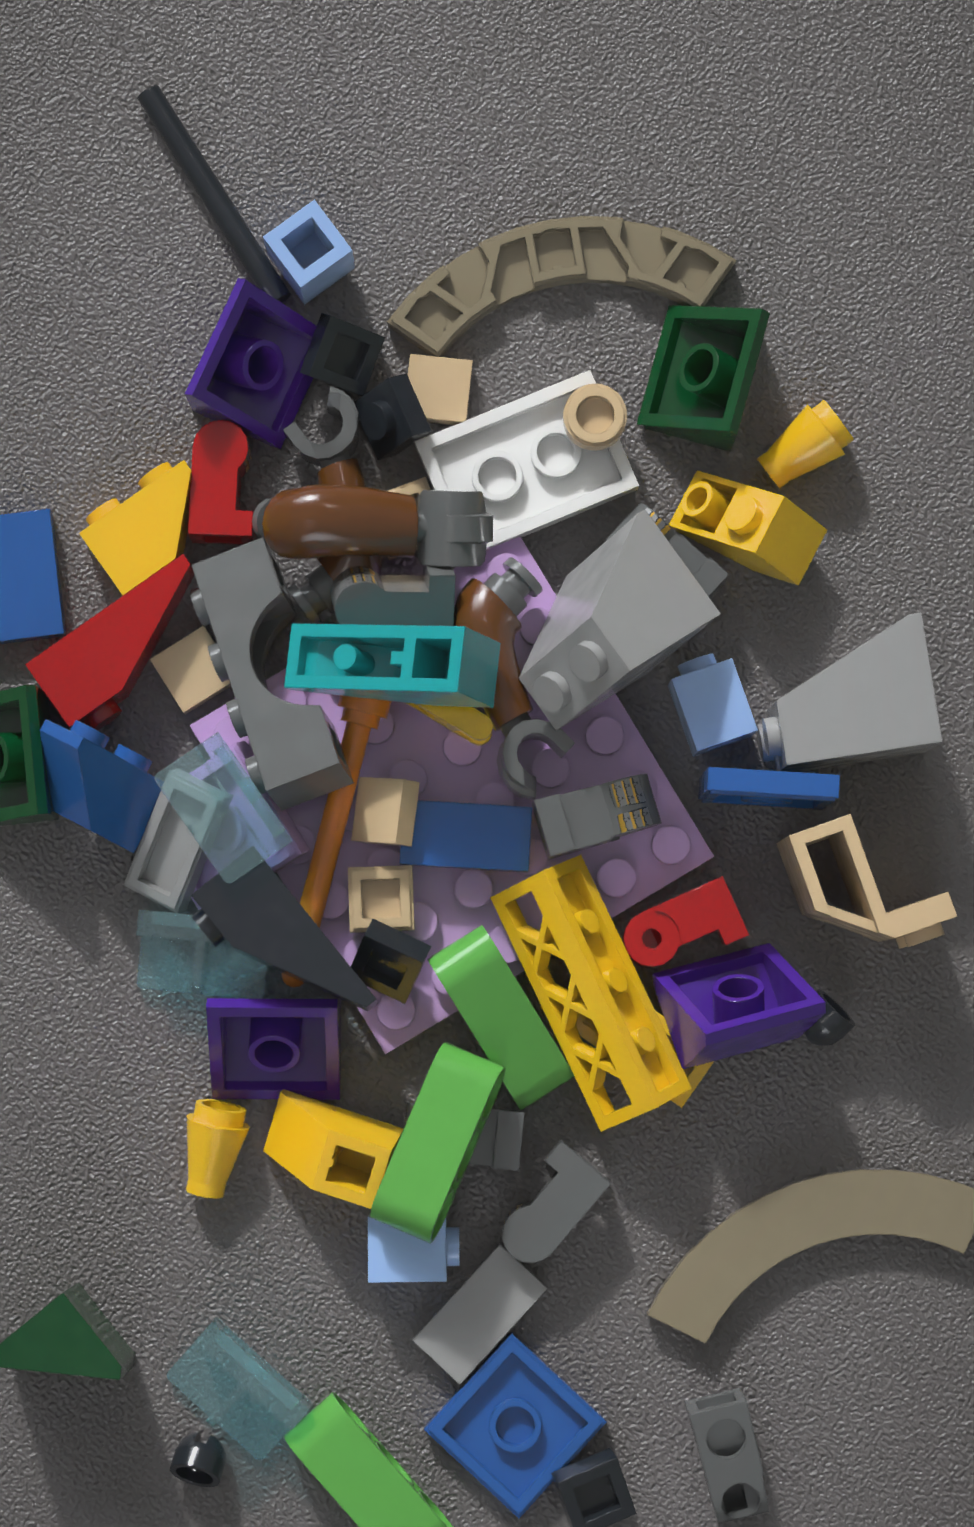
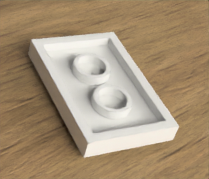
[415,370,639,550]

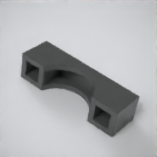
[190,537,354,811]

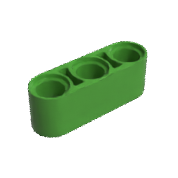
[427,925,575,1110]
[370,1042,506,1244]
[284,1392,453,1527]

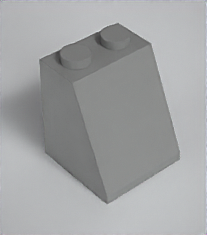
[519,510,721,731]
[757,613,942,772]

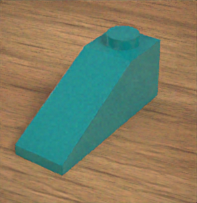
[284,623,501,708]

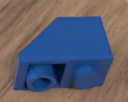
[40,719,164,853]

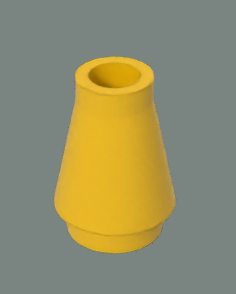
[757,400,854,489]
[186,1099,250,1199]

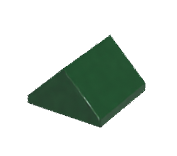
[636,305,770,452]
[0,685,59,826]
[0,1283,135,1380]

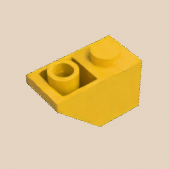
[79,460,192,595]
[669,470,827,586]
[263,1089,404,1209]

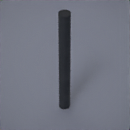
[137,85,291,303]

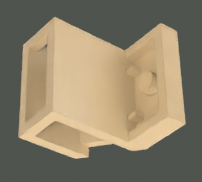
[776,814,957,949]

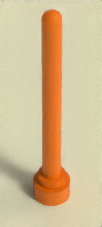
[282,695,392,988]

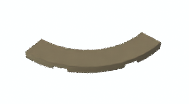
[387,216,737,357]
[647,1169,974,1344]

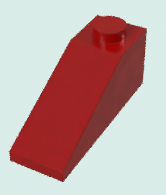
[25,554,195,731]

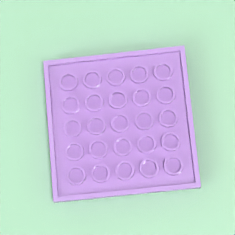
[190,536,714,1054]

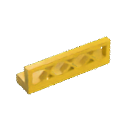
[490,854,692,1132]

